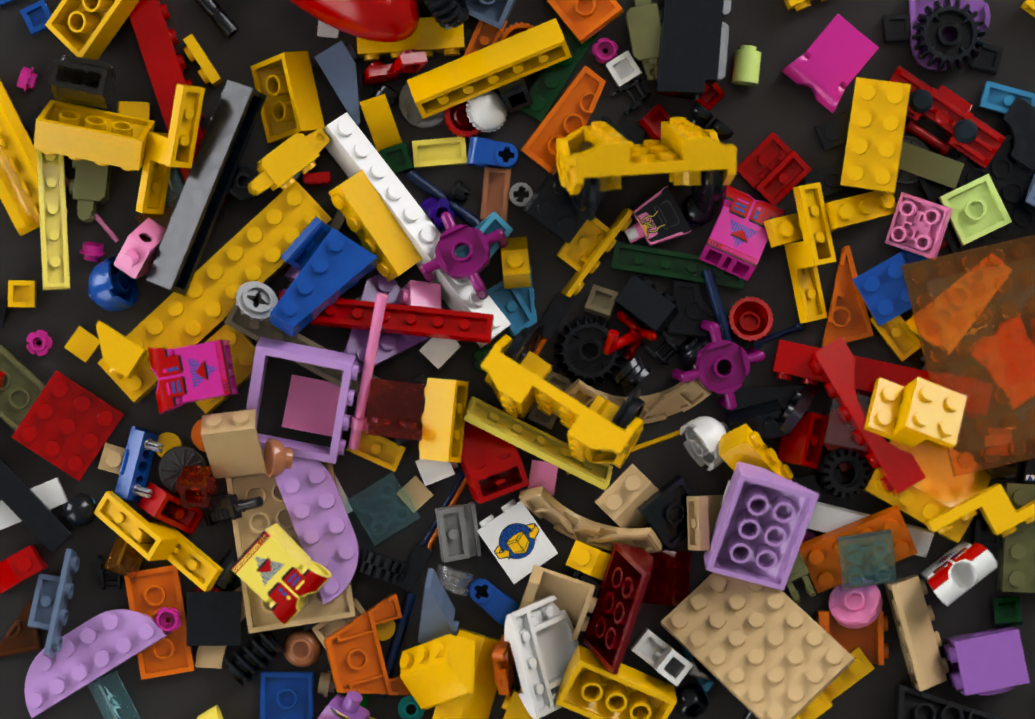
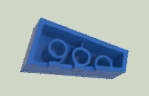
[270,228,378,337]

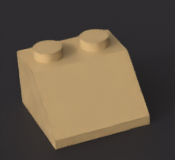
[594,463,659,528]

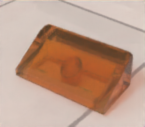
[104,535,143,579]

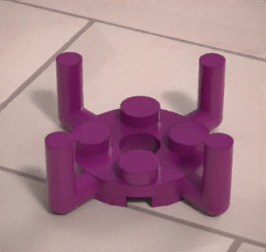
[420,212,508,300]
[672,320,765,411]

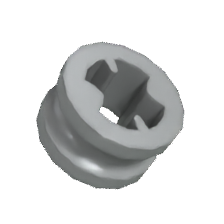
[509,182,533,207]

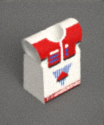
[919,540,997,606]

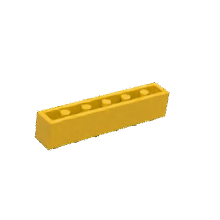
[407,18,572,119]

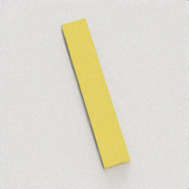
[36,150,70,291]
[463,396,613,491]

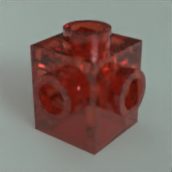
[176,465,216,507]

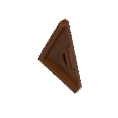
[0,600,43,657]

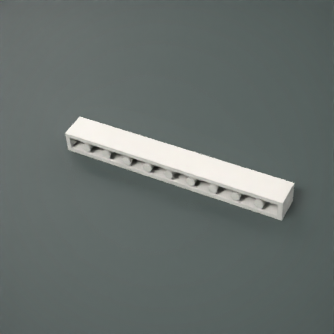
[323,112,511,348]

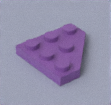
[344,274,428,375]

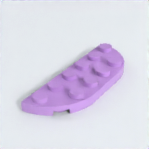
[274,456,359,604]
[24,609,168,718]

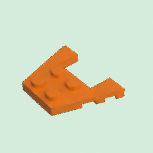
[323,593,412,696]

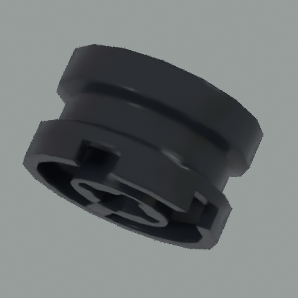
[612,354,653,396]

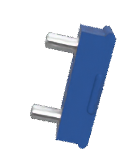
[115,426,164,502]

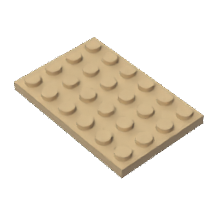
[226,461,356,634]
[661,572,854,719]

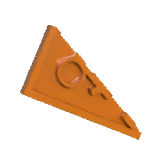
[822,245,874,348]

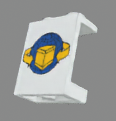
[477,499,558,584]

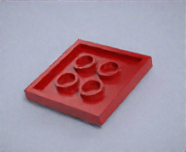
[11,370,124,481]

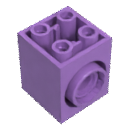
[943,626,1030,696]

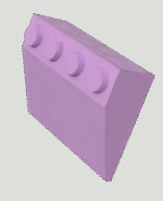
[704,461,819,591]

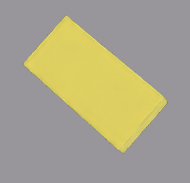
[412,136,467,169]

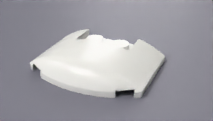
[504,595,579,719]

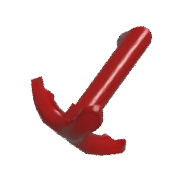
[603,311,657,361]

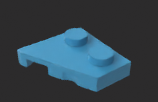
[487,264,537,337]

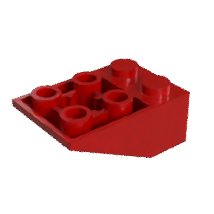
[461,406,530,504]

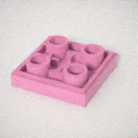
[885,192,953,260]
[282,374,340,437]

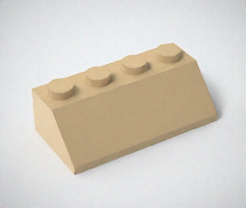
[884,574,949,691]

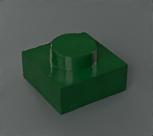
[380,142,414,174]
[992,596,1023,627]

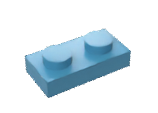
[978,81,1035,115]

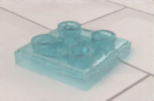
[347,472,421,545]
[837,529,897,589]

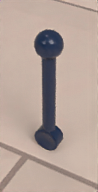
[752,321,805,348]

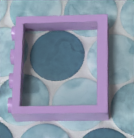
[246,337,359,464]

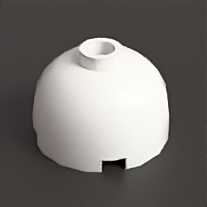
[680,416,730,471]

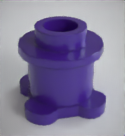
[420,197,454,230]

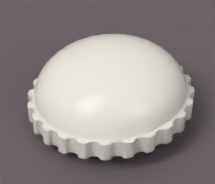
[466,90,507,133]

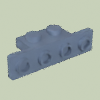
[27,548,80,658]

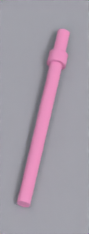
[348,293,388,450]

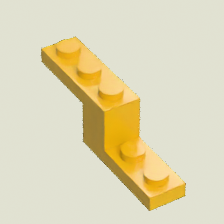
[136,84,205,215]
[784,182,837,324]
[764,191,897,248]
[925,483,1035,537]
[93,491,224,592]
[795,646,875,719]

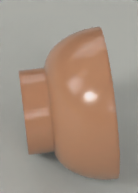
[264,438,293,478]
[283,628,322,667]

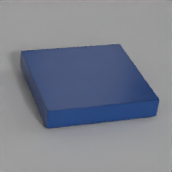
[259,671,315,719]

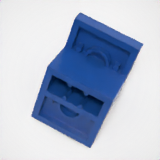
[852,250,945,327]

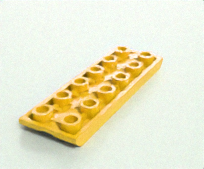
[0,79,69,237]

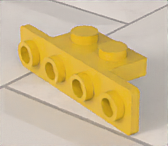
[556,207,634,298]

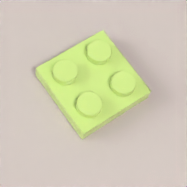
[939,173,1012,246]

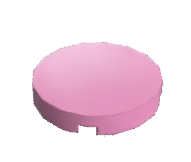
[828,577,883,629]

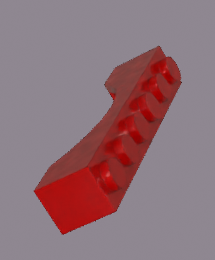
[810,337,926,496]

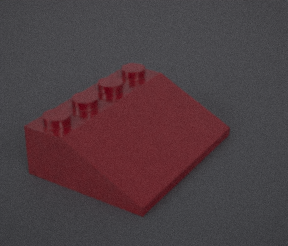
[582,543,654,675]

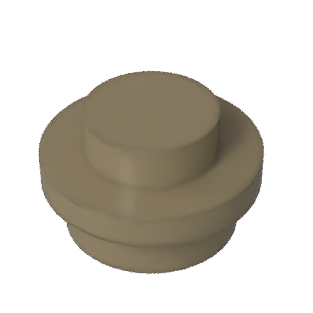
[317,670,335,698]

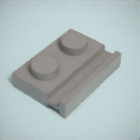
[435,502,482,563]

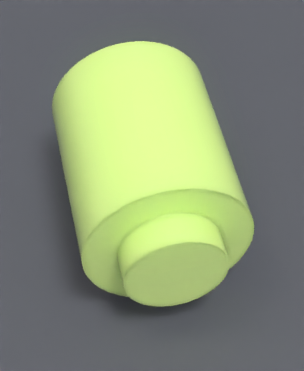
[732,45,761,86]

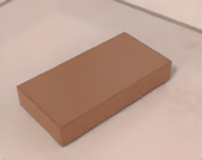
[480,167,511,223]

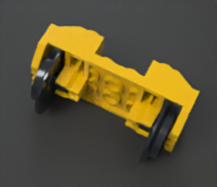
[556,117,737,221]
[481,324,646,468]

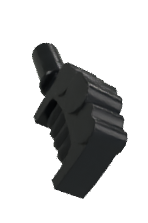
[201,493,264,526]

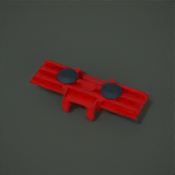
[889,66,1006,169]

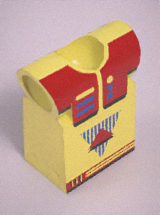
[230,523,332,624]

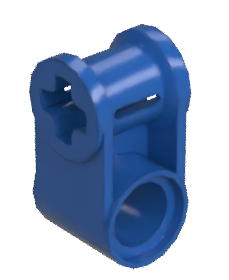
[466,137,518,169]
[469,578,519,626]

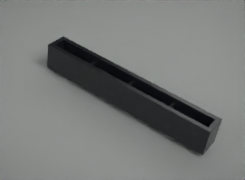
[146,80,267,296]

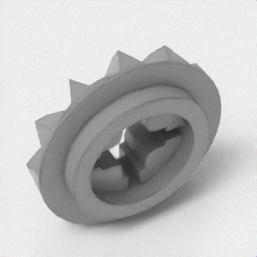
[235,281,278,322]

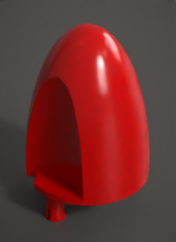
[290,0,419,43]

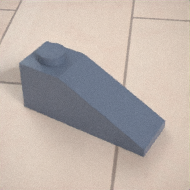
[314,40,362,128]
[418,568,459,643]

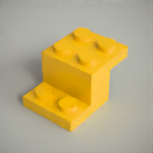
[864,377,967,448]

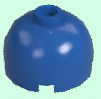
[87,256,138,312]

